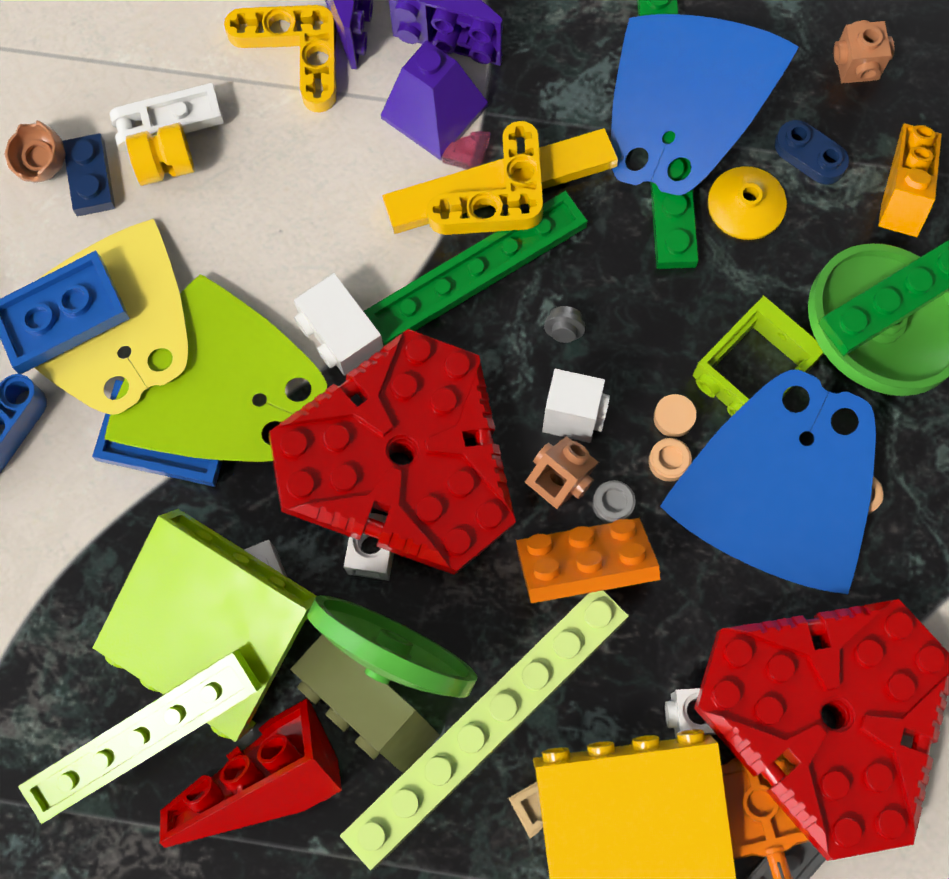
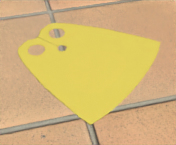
[34,219,188,415]

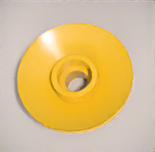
[708,166,787,240]

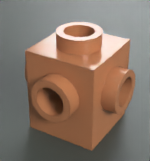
[834,20,894,83]
[525,436,599,509]

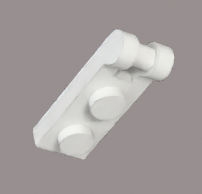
[110,83,224,152]

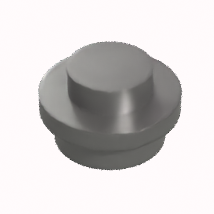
[544,306,585,343]

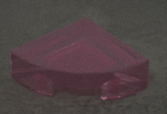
[442,131,490,169]

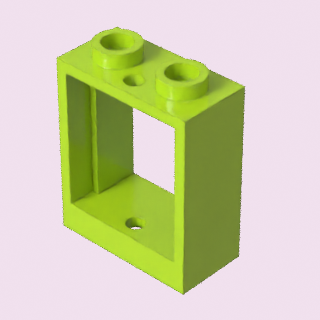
[693,295,824,417]

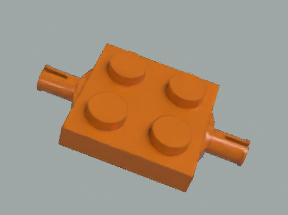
[721,754,810,879]

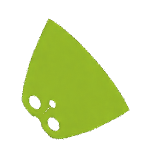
[105,274,327,462]

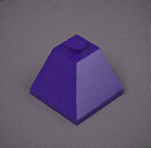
[381,40,488,161]

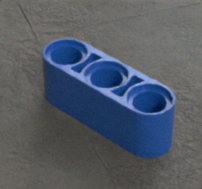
[0,374,47,473]

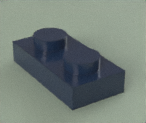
[63,133,116,217]

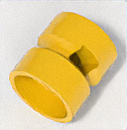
[126,122,195,186]

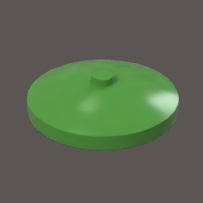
[808,244,949,396]
[307,595,478,698]

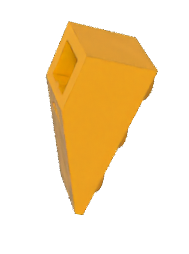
[878,123,942,237]

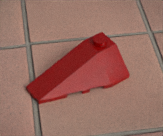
[160,699,342,848]

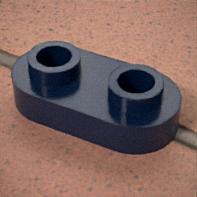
[775,120,849,185]

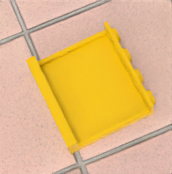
[533,729,736,879]

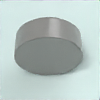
[593,480,635,523]

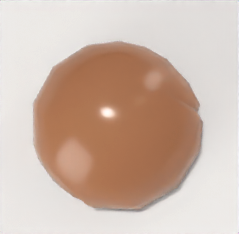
[4,120,66,183]

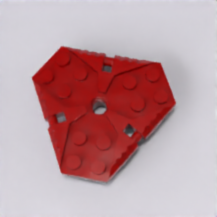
[269,329,516,575]
[694,599,949,861]

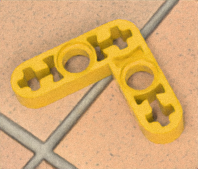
[224,5,337,113]
[427,121,543,235]

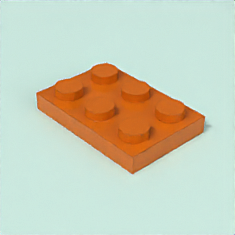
[516,518,660,603]

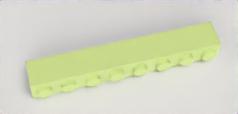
[340,590,628,870]

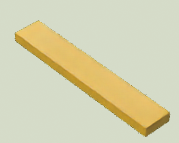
[382,128,618,234]

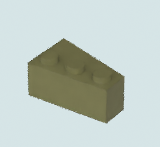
[290,635,440,774]

